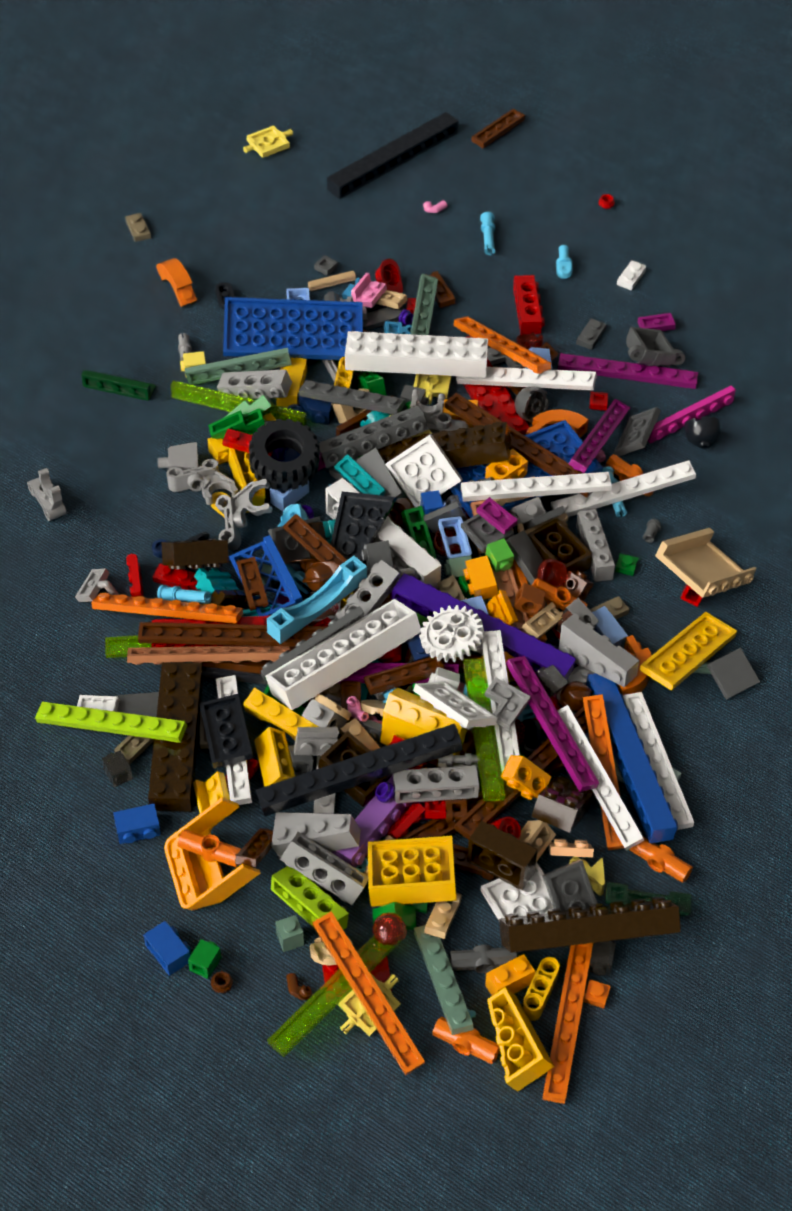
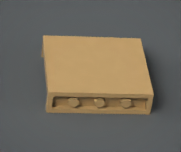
[655,528,757,598]

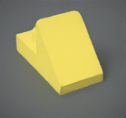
[569,857,605,896]

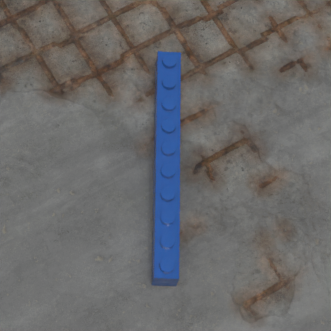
[586,673,678,843]

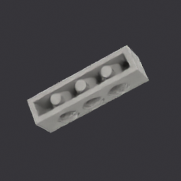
[217,370,292,400]
[576,509,615,582]
[334,560,401,619]
[393,765,479,803]
[280,831,368,905]

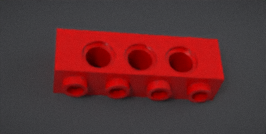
[513,275,545,335]

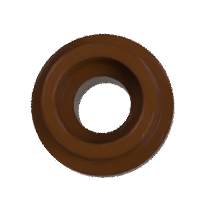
[211,971,233,993]

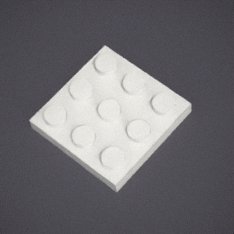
[385,434,462,507]
[481,862,554,920]

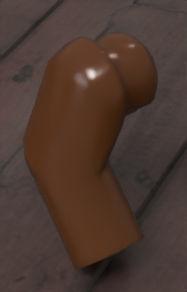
[286,973,312,1000]

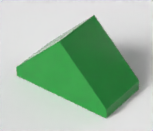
[372,902,416,931]

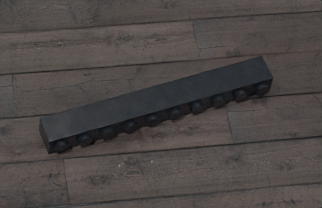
[327,112,459,200]
[256,723,463,816]

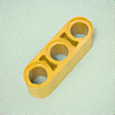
[334,357,353,389]
[522,957,560,1021]

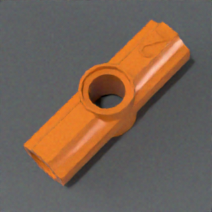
[605,454,654,497]
[531,578,587,610]
[178,829,241,867]
[630,837,693,883]
[432,1016,500,1064]

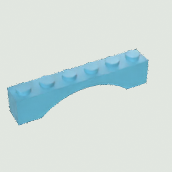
[267,556,367,644]

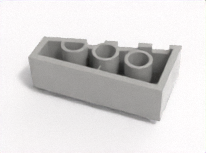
[559,613,639,687]
[271,812,361,858]

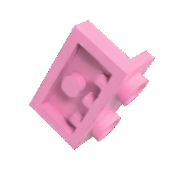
[351,273,387,308]

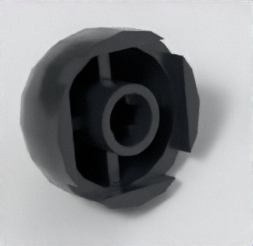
[684,416,720,449]

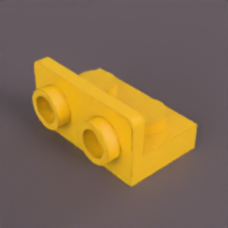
[193,771,230,813]

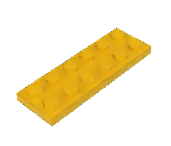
[640,612,737,691]

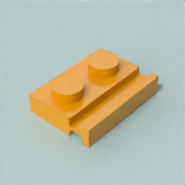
[485,590,518,627]

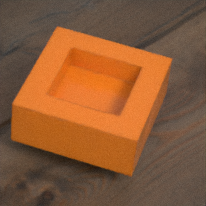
[583,979,611,1009]

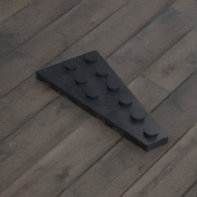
[330,491,397,562]

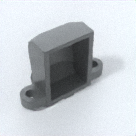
[626,327,686,366]

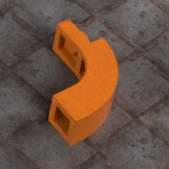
[156,258,197,307]
[526,410,589,438]
[618,635,652,695]

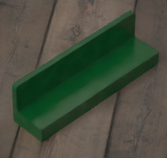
[81,370,156,401]

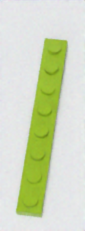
[35,702,187,743]

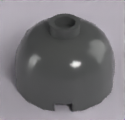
[514,387,549,423]

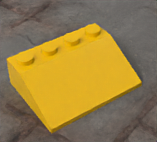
[380,688,467,767]
[368,836,457,907]

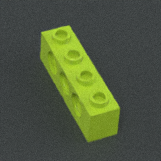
[271,866,349,930]

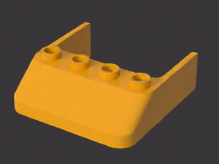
[164,797,260,910]

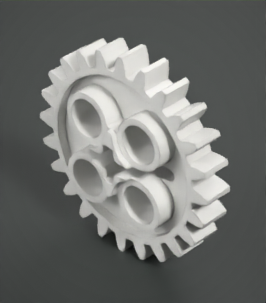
[419,605,484,662]

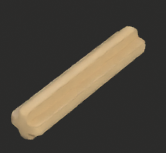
[308,271,356,291]

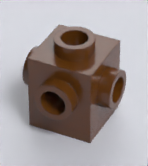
[560,570,594,600]

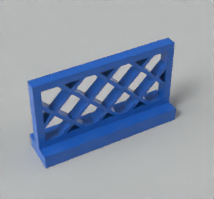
[229,535,303,616]

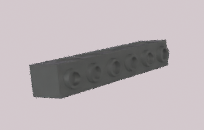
[319,406,429,469]

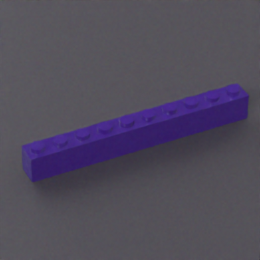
[392,573,576,686]

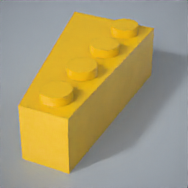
[228,447,265,513]
[487,987,554,1092]

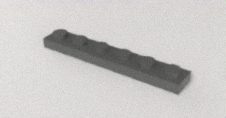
[299,380,405,415]
[261,606,364,682]

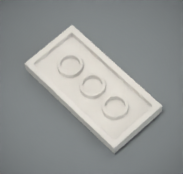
[413,681,498,729]

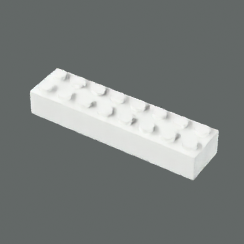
[345,331,488,378]
[325,478,441,590]
[265,599,420,710]

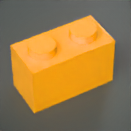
[463,555,498,600]
[485,954,535,996]

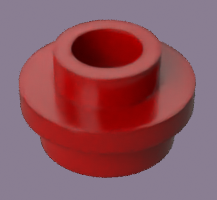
[598,194,615,209]

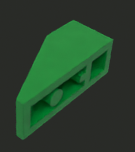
[352,371,387,396]
[401,506,437,559]

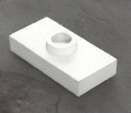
[77,695,120,712]

